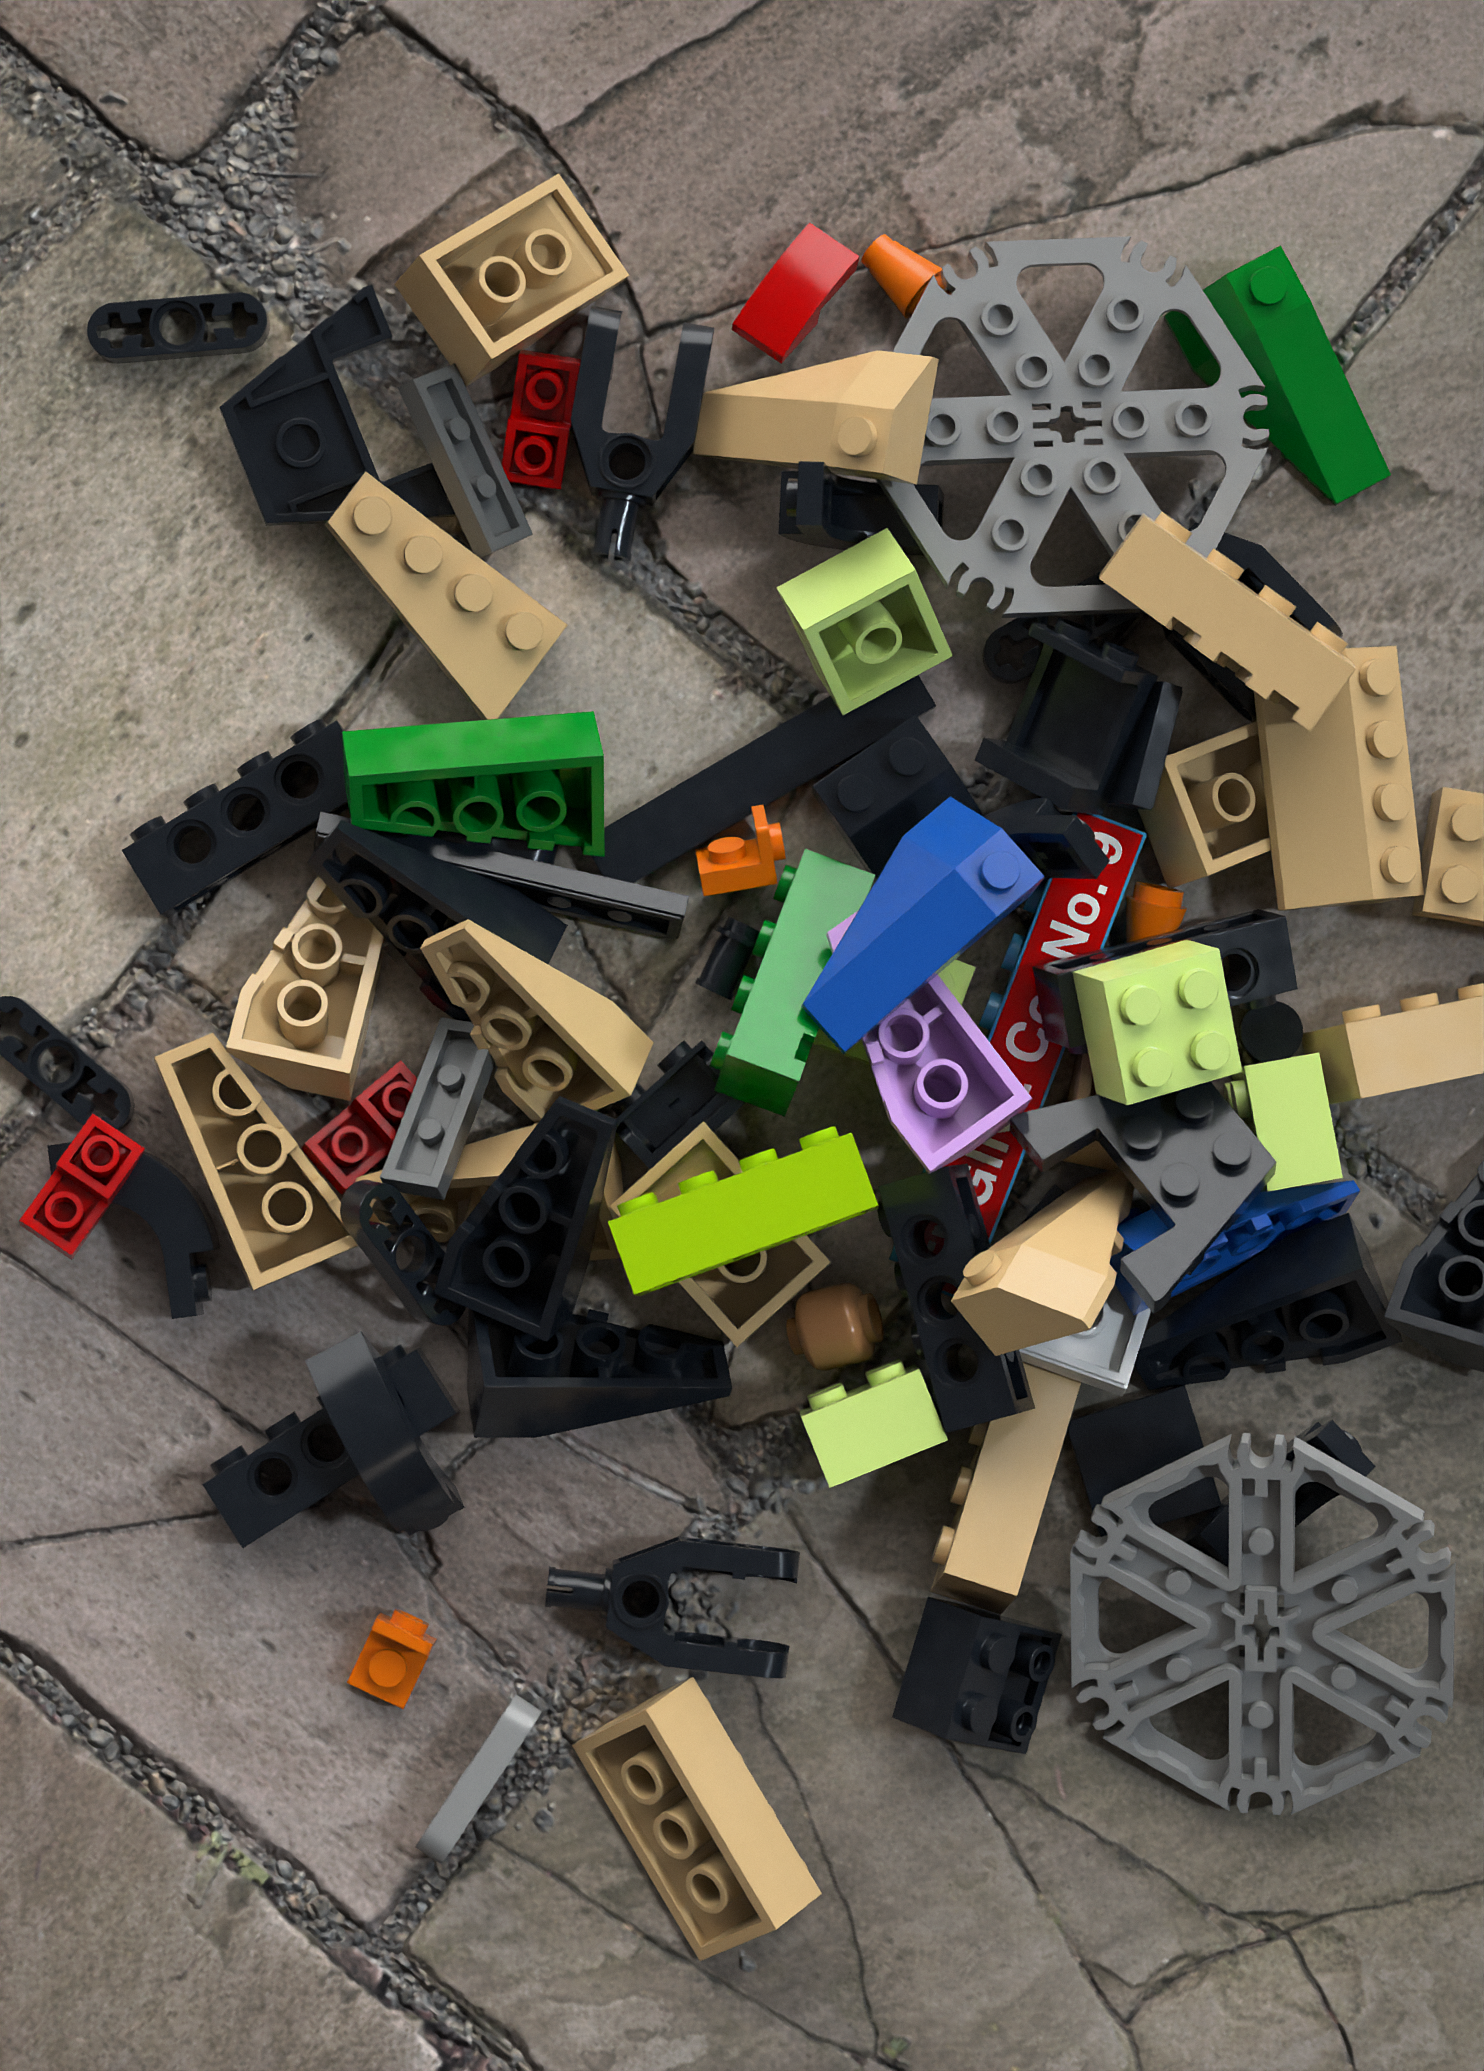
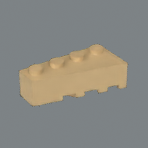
[325,472,567,720]
[1099,511,1357,732]
[1302,983,1484,1104]
[154,1033,359,1291]
[930,1361,1081,1615]

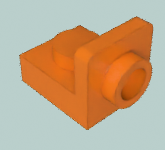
[695,805,786,896]
[347,1609,437,1709]

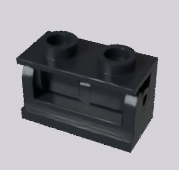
[611,1040,746,1169]

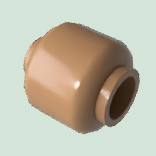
[786,1283,884,1371]

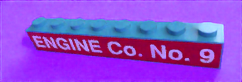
[889,812,1147,1297]

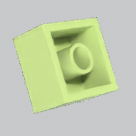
[776,528,953,715]
[1073,940,1242,1105]
[1224,1052,1343,1192]
[800,1358,948,1488]

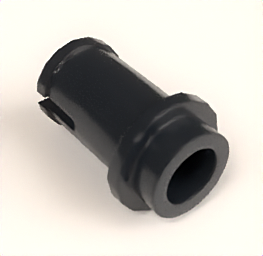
[695,916,760,1000]

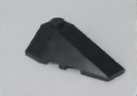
[307,820,568,1022]
[434,1096,618,1342]
[1384,1160,1484,1372]
[1134,1213,1403,1390]
[467,1309,732,1438]

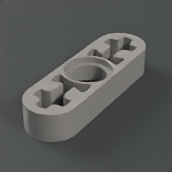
[415,1694,542,1864]

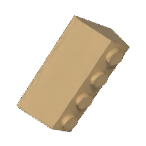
[1254,646,1424,911]
[572,1677,822,1961]

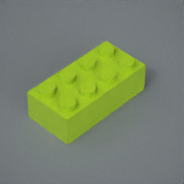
[608,1126,879,1296]

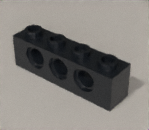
[122,719,349,918]
[1033,909,1298,1054]
[877,1163,1035,1433]
[202,1344,460,1548]

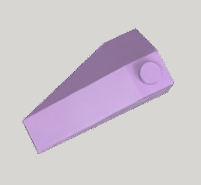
[826,911,1032,1174]

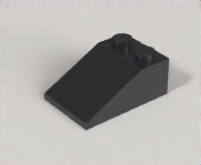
[811,714,984,882]

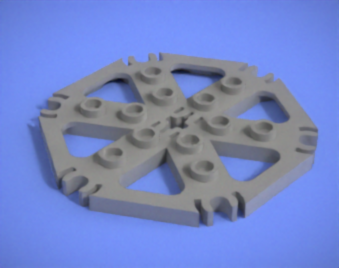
[876,236,1269,618]
[1070,1433,1456,1815]

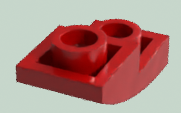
[731,222,860,364]
[502,350,581,490]
[301,1060,417,1195]
[19,1113,145,1260]

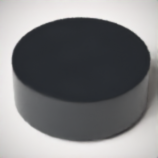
[1239,1001,1303,1063]

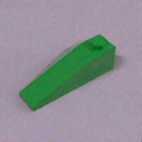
[1164,245,1391,506]

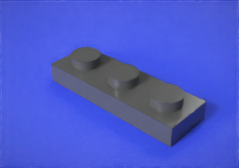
[398,363,533,558]
[380,1017,495,1200]

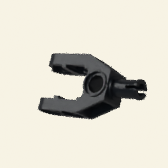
[571,306,714,562]
[1161,522,1343,722]
[545,1536,800,1678]

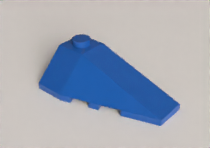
[801,797,1045,1054]
[1110,1180,1360,1316]

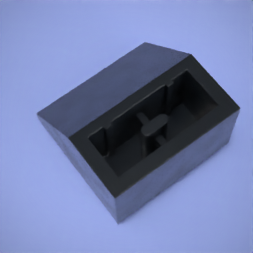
[892,1596,1062,1754]

